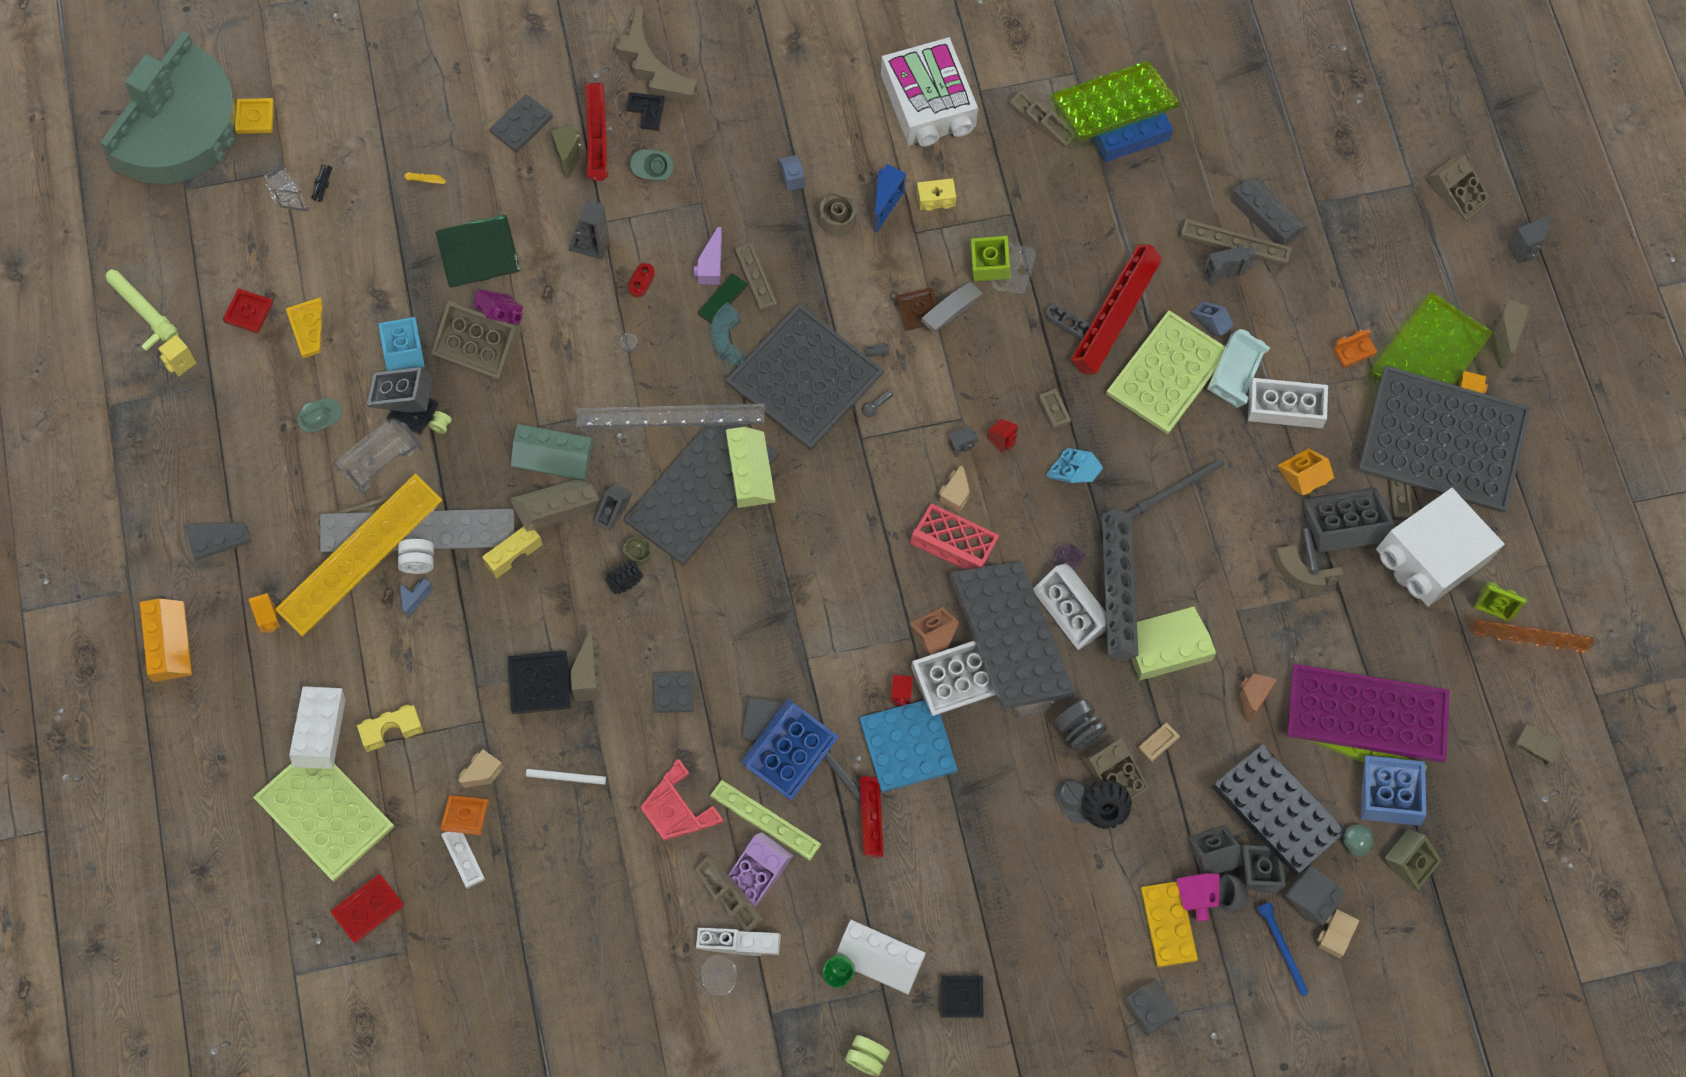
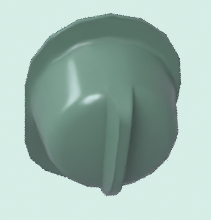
[630,149,674,180]
[297,398,342,433]

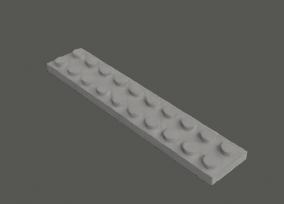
[320,509,515,553]

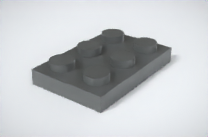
[489,94,553,153]

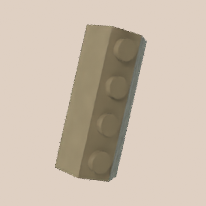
[510,479,600,532]

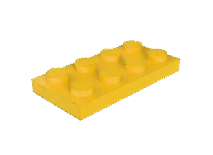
[1140,882,1198,968]

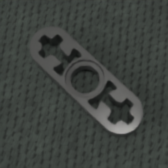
[1045,304,1091,341]

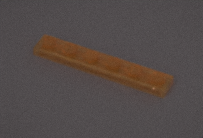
[1472,620,1594,652]

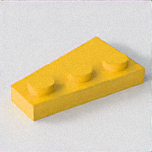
[286,297,323,359]

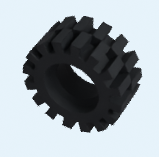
[605,561,643,594]

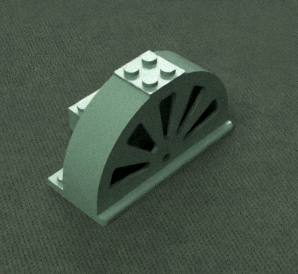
[100,31,236,184]

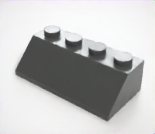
[1231,178,1308,246]

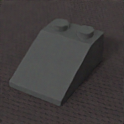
[367,367,433,413]

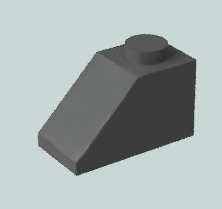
[593,484,632,531]

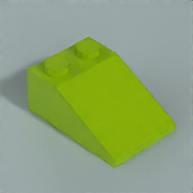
[1473,581,1527,622]

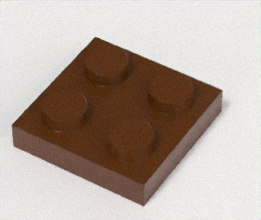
[896,287,938,331]

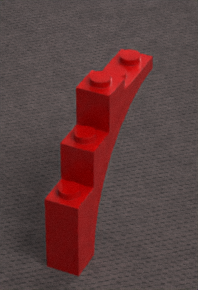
[585,82,609,181]

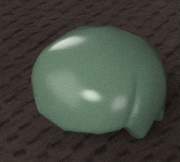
[1343,824,1374,857]

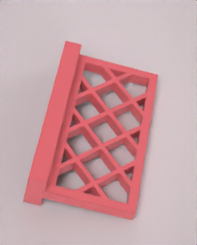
[910,503,999,570]

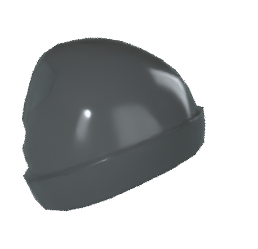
[1219,875,1248,912]

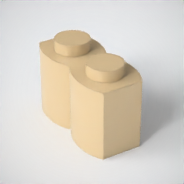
[1317,909,1359,959]

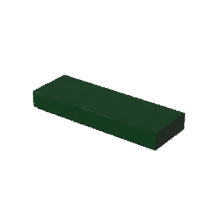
[698,273,747,325]

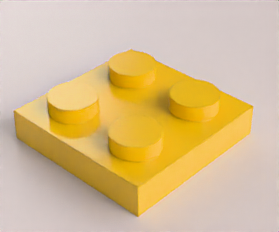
[235,98,274,134]

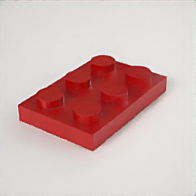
[330,873,405,944]

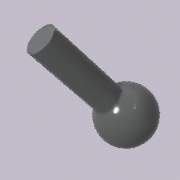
[862,390,894,417]

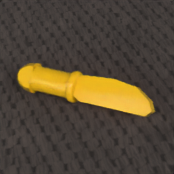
[404,172,446,184]

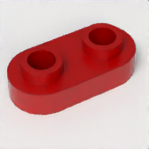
[628,263,655,298]

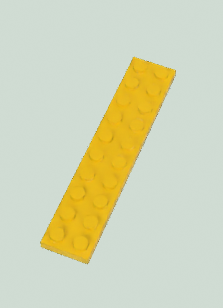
[275,473,443,637]

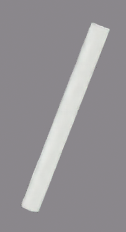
[526,769,606,785]

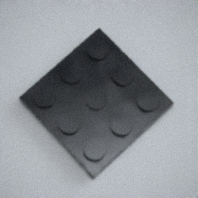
[508,650,571,715]

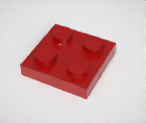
[223,288,273,334]

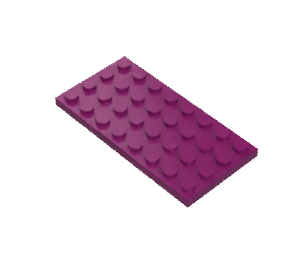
[1286,664,1450,763]

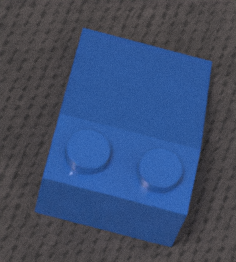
[874,164,906,232]

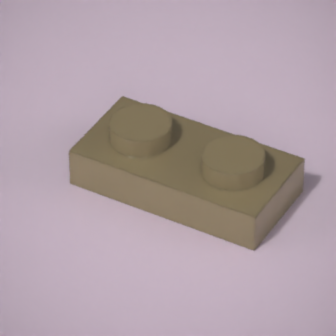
[1038,389,1071,430]

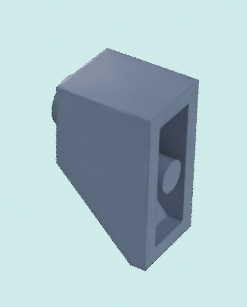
[779,155,805,191]
[1190,301,1234,336]

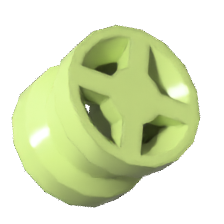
[428,411,452,434]

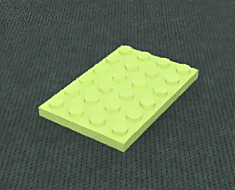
[1106,310,1225,435]
[253,763,395,882]

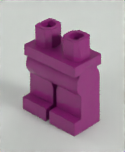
[473,289,523,324]

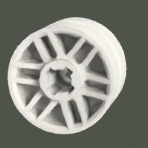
[398,539,434,574]

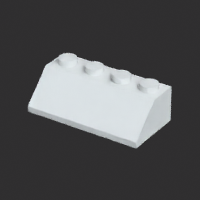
[1033,563,1107,650]
[836,920,926,995]

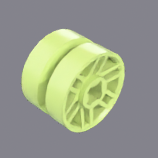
[845,1035,890,1077]

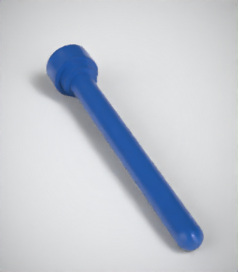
[1256,902,1308,996]

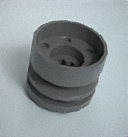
[1054,699,1107,751]

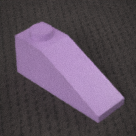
[694,227,722,285]

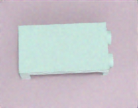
[1207,329,1270,408]

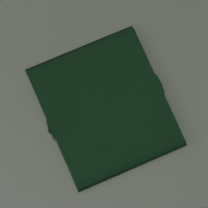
[436,215,521,288]

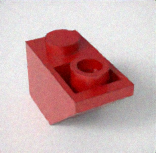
[987,419,1019,453]

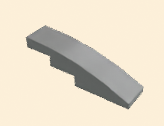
[921,282,983,333]

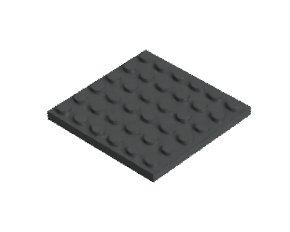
[726,304,884,450]

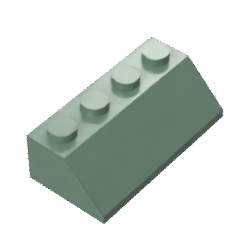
[511,424,594,481]

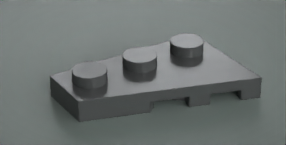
[184,523,251,561]

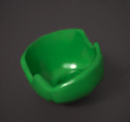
[822,955,855,988]

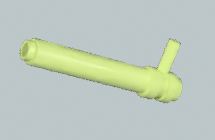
[105,269,179,351]

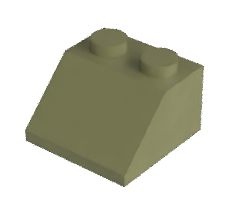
[551,124,582,179]
[1384,829,1442,890]

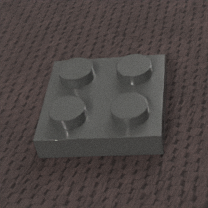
[654,672,694,713]

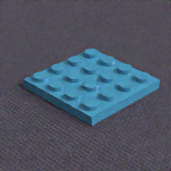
[859,700,958,793]

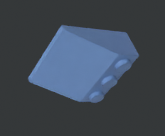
[1361,755,1426,826]

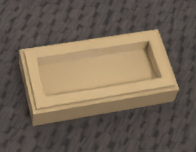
[1137,722,1180,763]

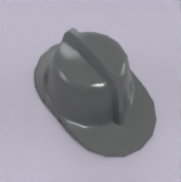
[1055,779,1088,823]

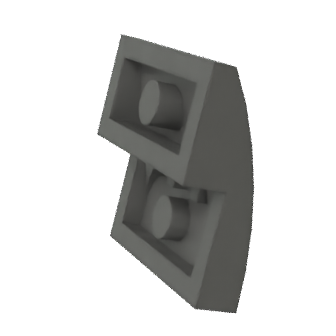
[742,697,784,741]

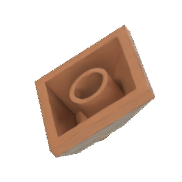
[909,607,959,656]
[1240,673,1277,723]

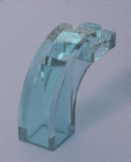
[711,302,745,367]

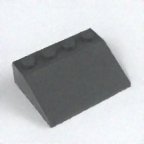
[1303,488,1395,552]

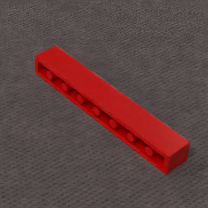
[1071,244,1163,374]

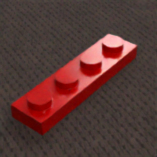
[860,776,884,858]

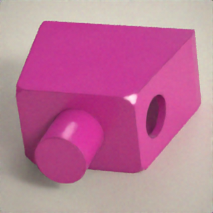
[1177,874,1220,922]

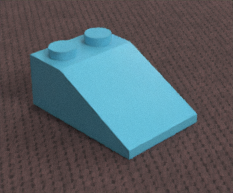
[378,317,425,371]

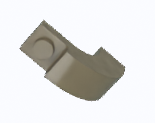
[1274,545,1343,592]

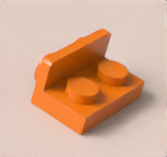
[1333,329,1377,369]

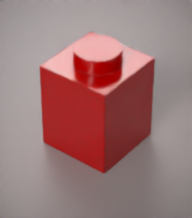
[891,675,913,706]

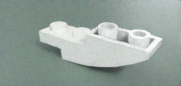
[696,928,781,956]

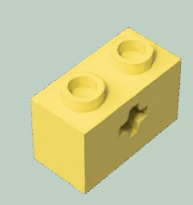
[917,178,957,211]
[158,335,196,377]

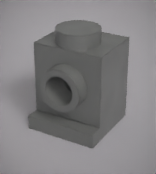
[948,426,978,457]

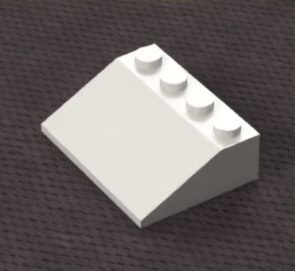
[911,641,996,716]

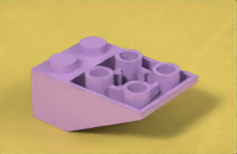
[729,832,793,907]

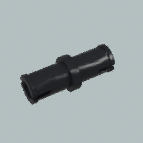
[311,164,333,202]

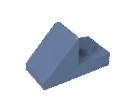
[400,579,433,618]

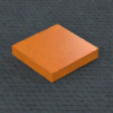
[441,795,489,835]

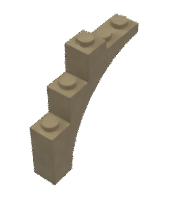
[615,6,697,105]

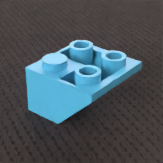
[1046,448,1103,483]

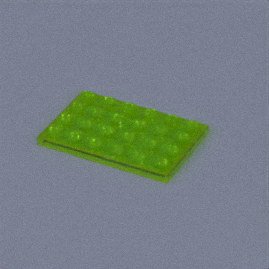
[1051,61,1179,141]
[1369,291,1493,385]

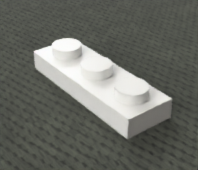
[441,832,485,889]

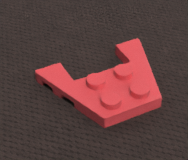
[640,759,724,841]

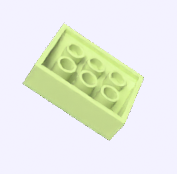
[1132,607,1216,681]

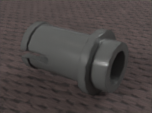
[866,343,889,357]

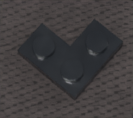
[626,92,665,131]

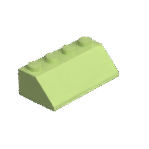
[726,427,775,508]

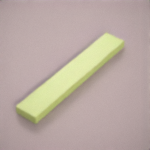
[710,780,821,861]

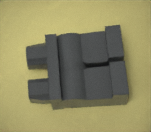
[1203,244,1257,286]

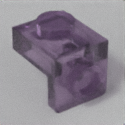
[1051,543,1085,570]

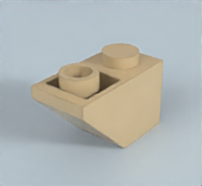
[939,466,970,514]
[458,749,504,788]

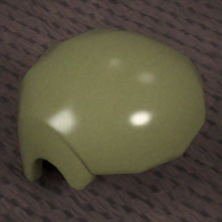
[622,537,652,566]

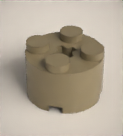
[820,193,856,236]

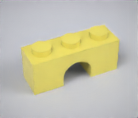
[482,526,543,579]
[357,705,424,752]

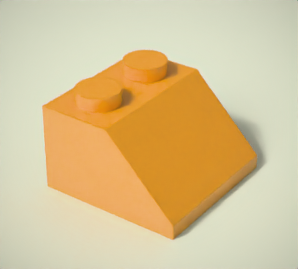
[1277,448,1334,495]

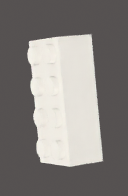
[1248,378,1328,428]
[289,687,346,769]

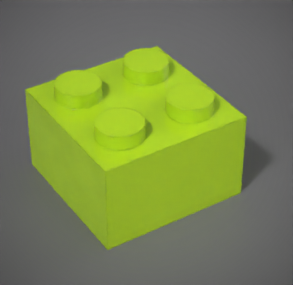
[971,236,1011,282]

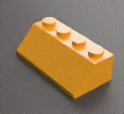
[140,598,192,682]

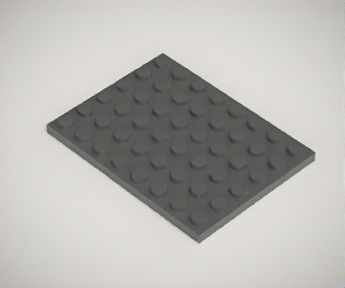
[1358,365,1531,513]

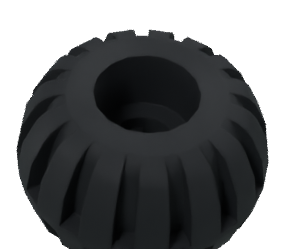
[1082,780,1132,829]

